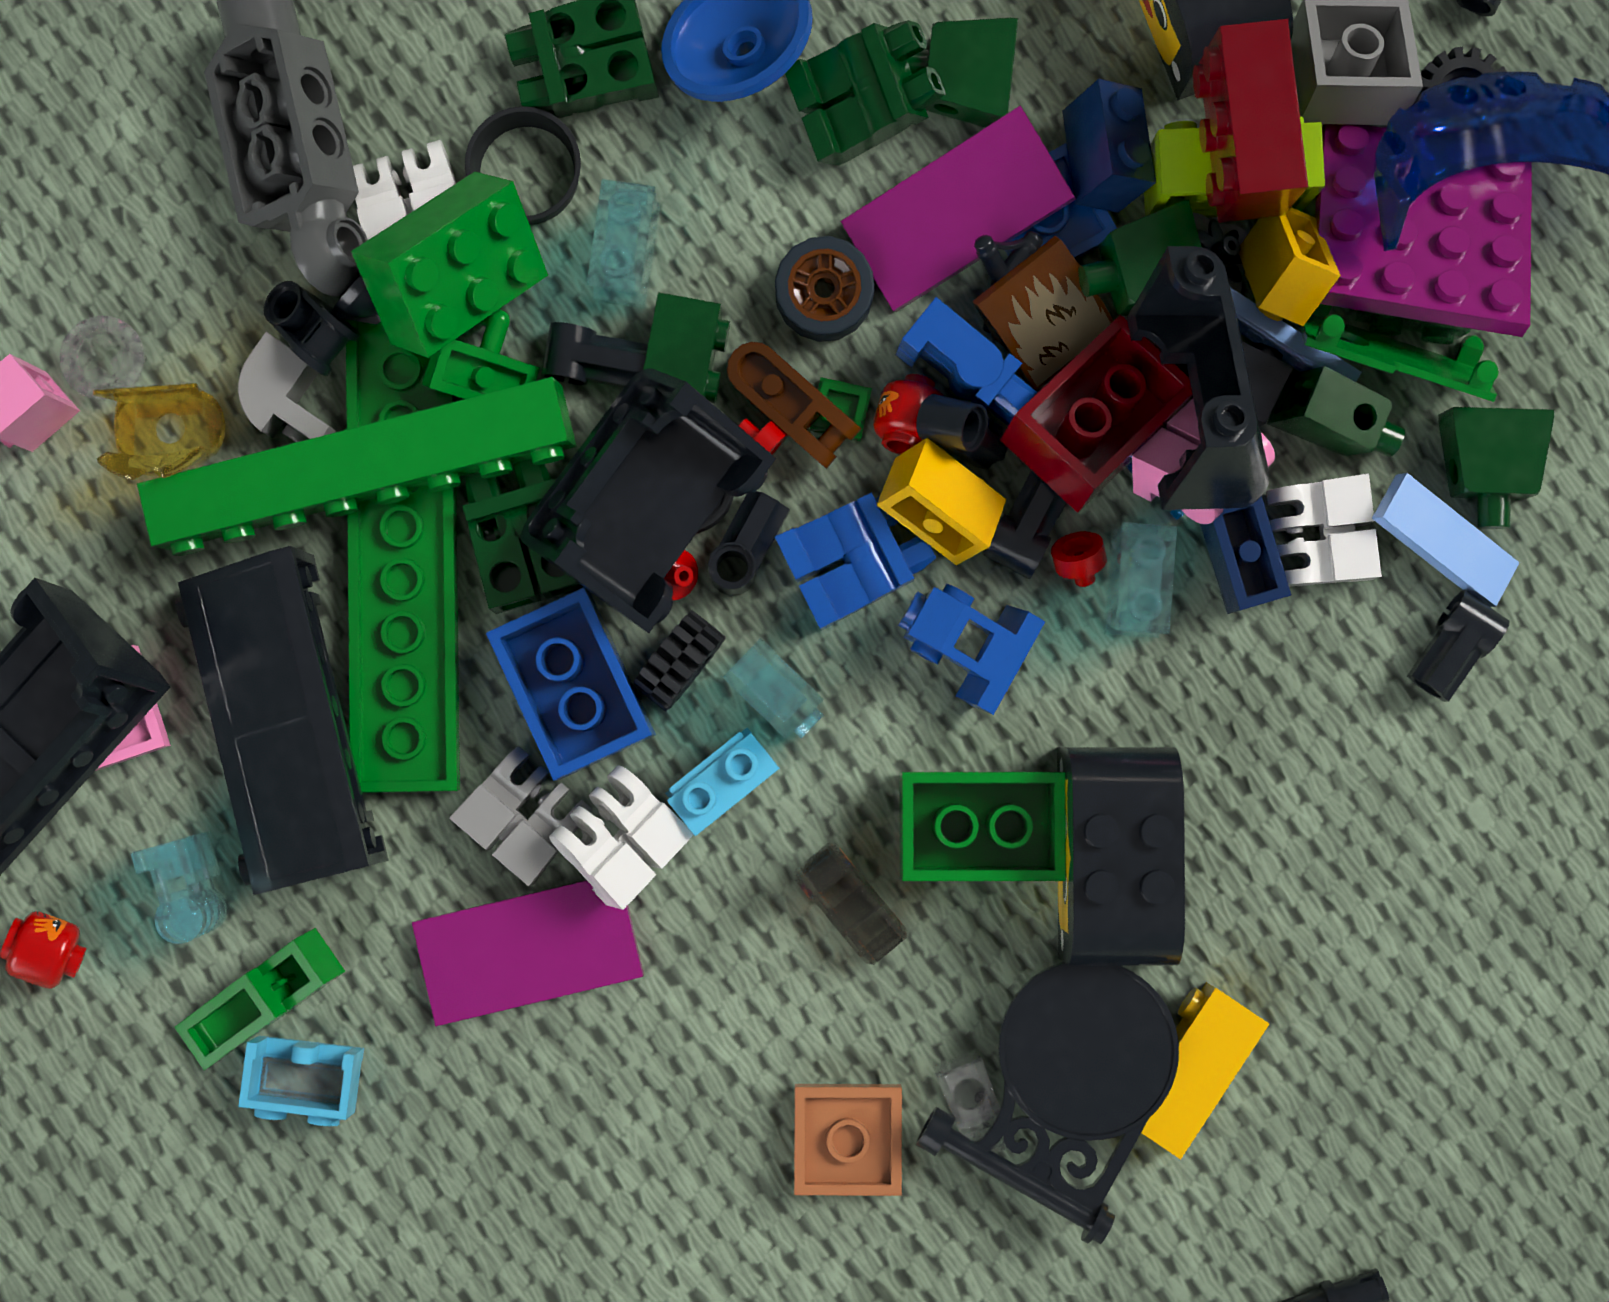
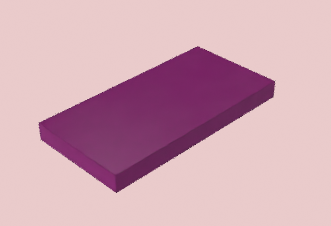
[840,105,1076,312]
[412,880,644,1027]

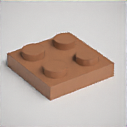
[794,1084,902,1196]

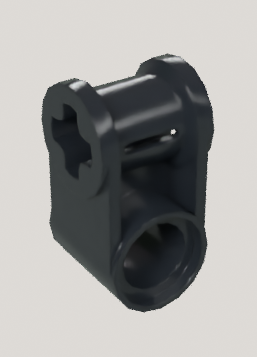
[264,281,361,376]

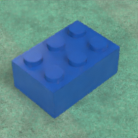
[486,588,656,781]

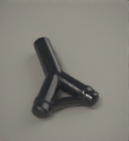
[974,231,1043,333]

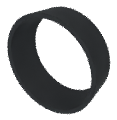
[465,106,581,225]

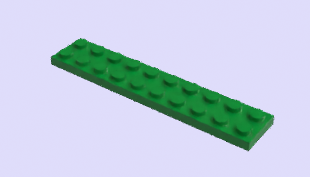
[346,274,460,793]

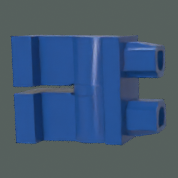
[895,297,1037,426]
[775,492,936,631]

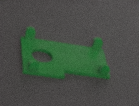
[1299,304,1499,402]

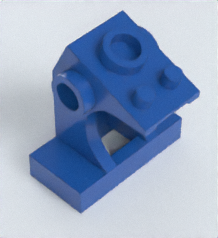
[898,584,1045,715]

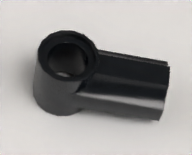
[541,322,648,388]
[916,394,1008,470]
[983,470,1067,579]
[708,491,790,596]
[1407,589,1510,702]

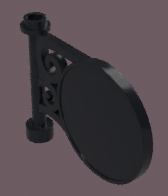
[915,962,1179,1244]

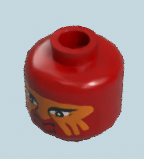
[873,374,944,455]
[0,911,87,989]

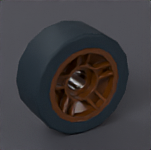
[775,236,875,342]

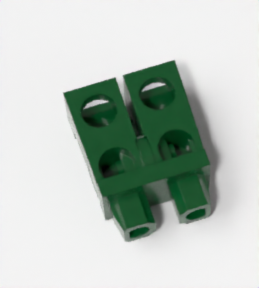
[505,0,659,119]
[785,20,946,166]
[462,459,584,614]

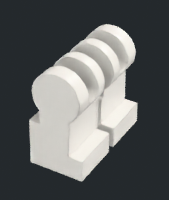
[353,140,456,240]
[1266,474,1382,587]
[549,765,694,910]

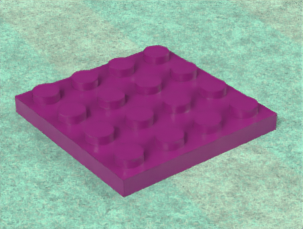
[1315,124,1532,337]

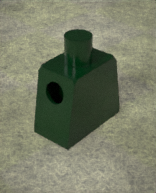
[907,18,1018,128]
[1078,199,1202,316]
[1267,366,1405,457]
[1438,407,1554,529]

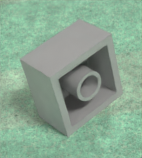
[1291,0,1423,125]

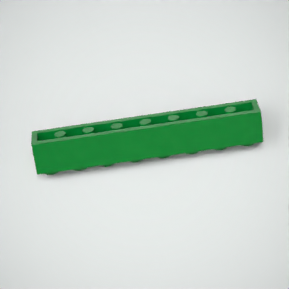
[137,377,577,556]

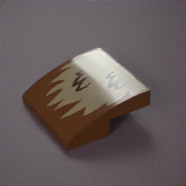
[972,236,1113,391]

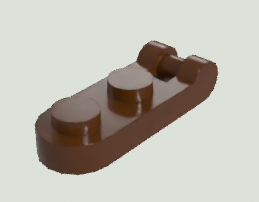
[727,342,861,469]

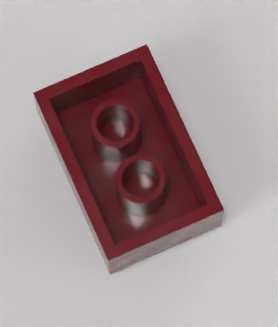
[1193,19,1309,223]
[1001,314,1193,513]

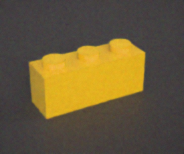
[1141,982,1269,1160]

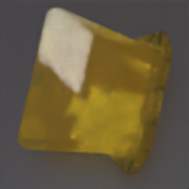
[93,382,225,480]

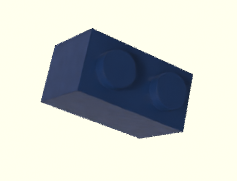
[1062,79,1156,213]
[1200,496,1292,614]

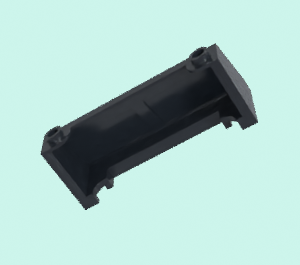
[175,546,389,895]
[0,577,170,876]

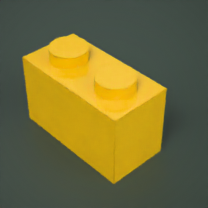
[1239,207,1341,326]
[877,438,1006,565]

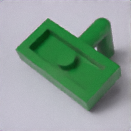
[422,309,540,399]

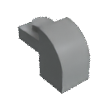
[238,332,337,442]

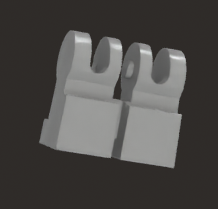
[449,746,592,886]

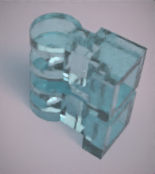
[130,831,228,944]

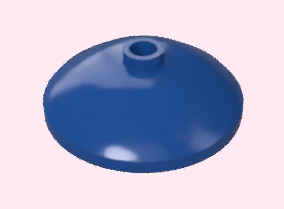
[661,0,813,102]

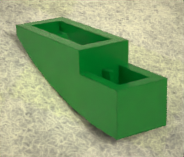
[174,928,345,1071]

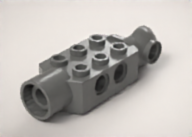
[204,0,368,297]

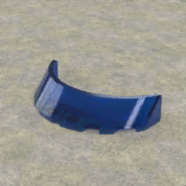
[1374,72,1609,251]

